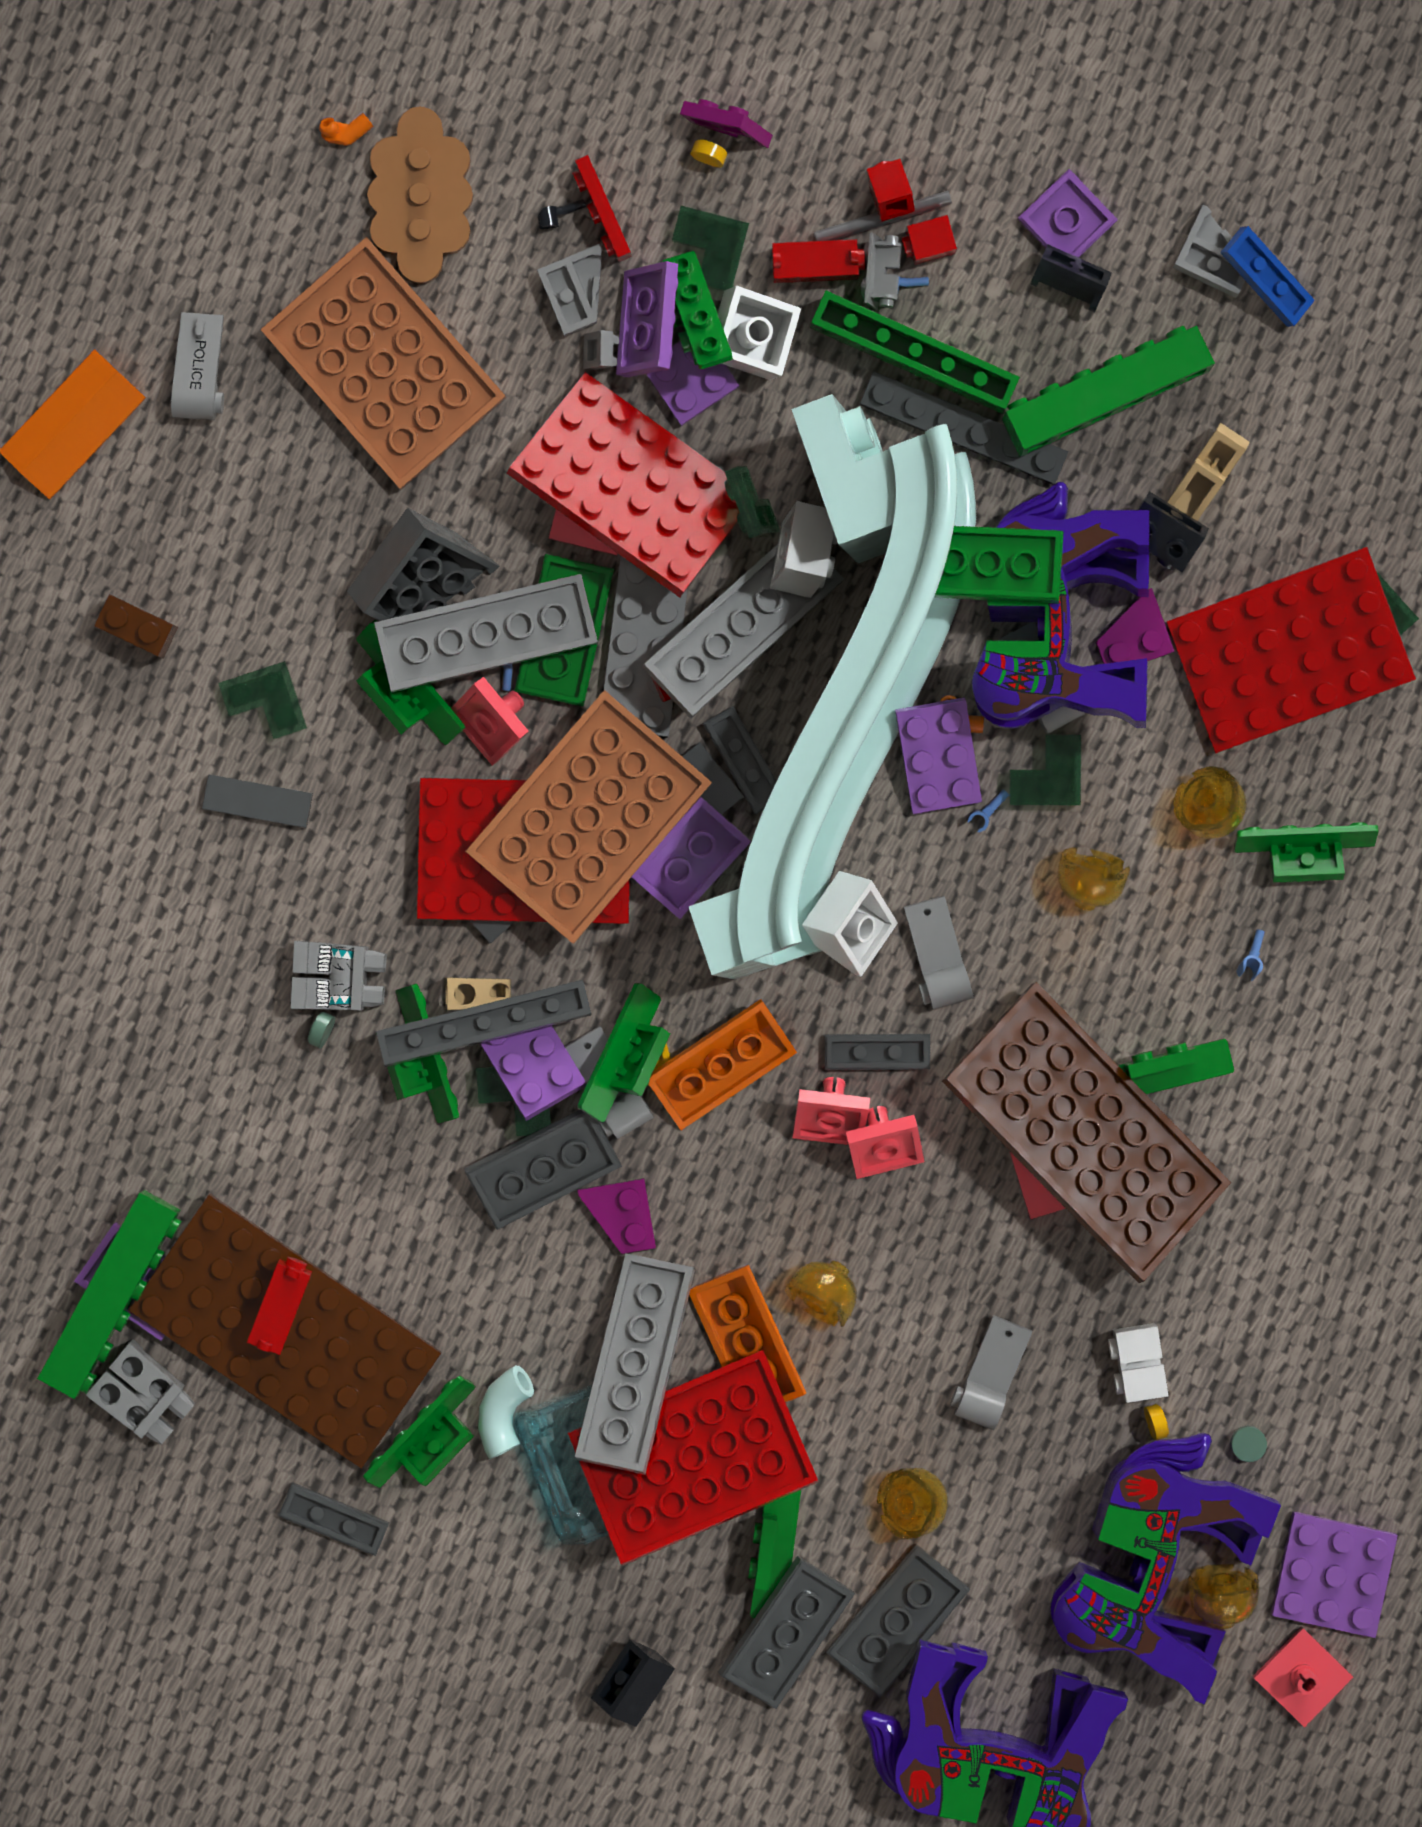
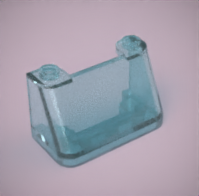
[514,1384,608,1545]

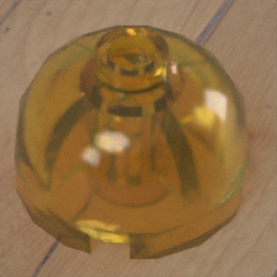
[1173,766,1246,839]
[1057,847,1130,911]
[785,1261,857,1327]
[877,1468,948,1539]
[1188,1564,1259,1629]

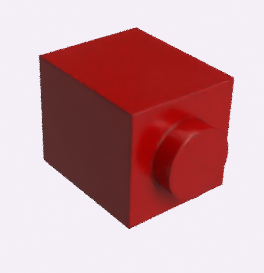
[867,159,915,222]
[901,215,957,265]

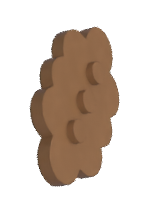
[367,106,473,284]

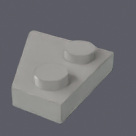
[1173,205,1245,298]
[537,244,602,336]

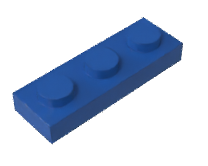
[1220,226,1315,327]

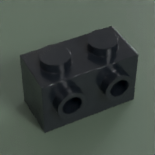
[1137,491,1209,572]
[591,1639,675,1727]

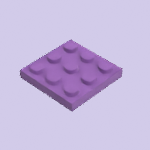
[1271,1511,1398,1638]

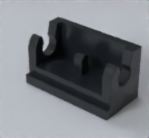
[1030,244,1112,313]

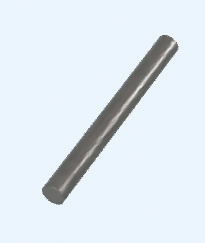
[813,191,952,241]

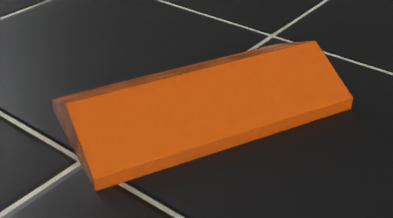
[0,349,146,500]
[648,999,797,1130]
[689,1265,806,1402]

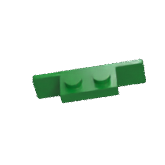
[662,251,733,369]
[356,620,465,745]
[1234,822,1379,883]
[577,983,670,1122]
[376,984,459,1123]
[1118,1039,1234,1094]
[363,1376,476,1488]
[748,1490,801,1618]

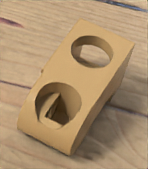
[445,977,511,1010]

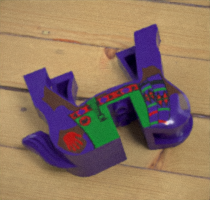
[972,482,1150,728]
[1050,1433,1281,1704]
[861,1640,1128,1827]

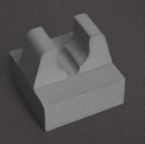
[583,330,619,370]

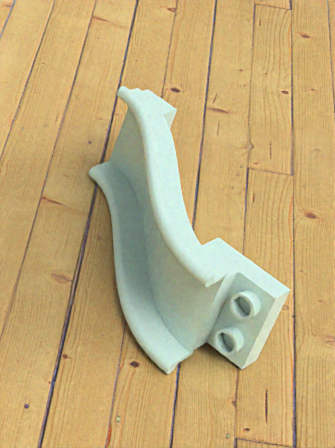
[689,394,976,980]

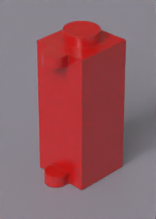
[772,239,865,283]
[247,1257,313,1355]

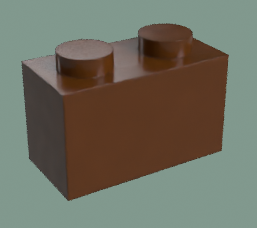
[94,594,178,659]

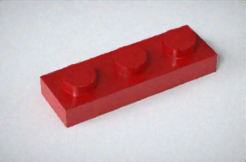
[572,155,632,262]

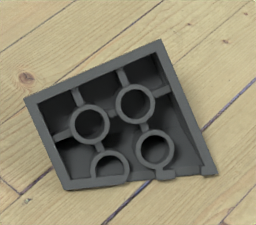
[347,507,500,621]

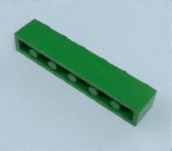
[810,290,1020,414]
[1002,325,1215,457]
[37,1190,182,1399]

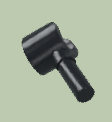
[538,199,586,229]

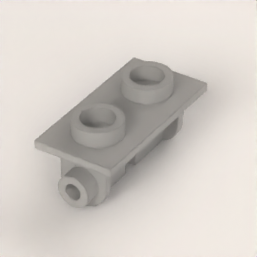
[861,233,902,310]

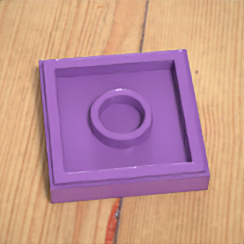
[1018,169,1118,258]

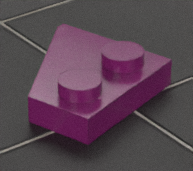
[680,99,773,148]
[1096,588,1175,664]
[578,1178,656,1254]

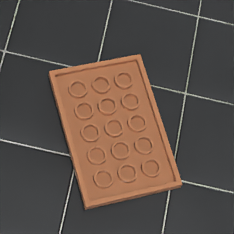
[261,237,507,490]
[465,690,712,944]

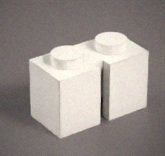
[1108,1323,1168,1403]

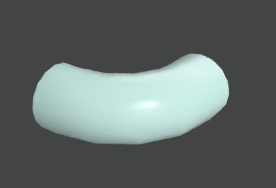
[478,1365,534,1460]

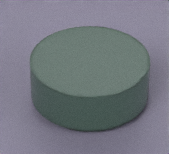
[308,1012,336,1049]
[1230,1425,1267,1462]

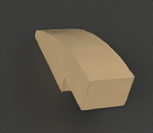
[1167,423,1250,521]

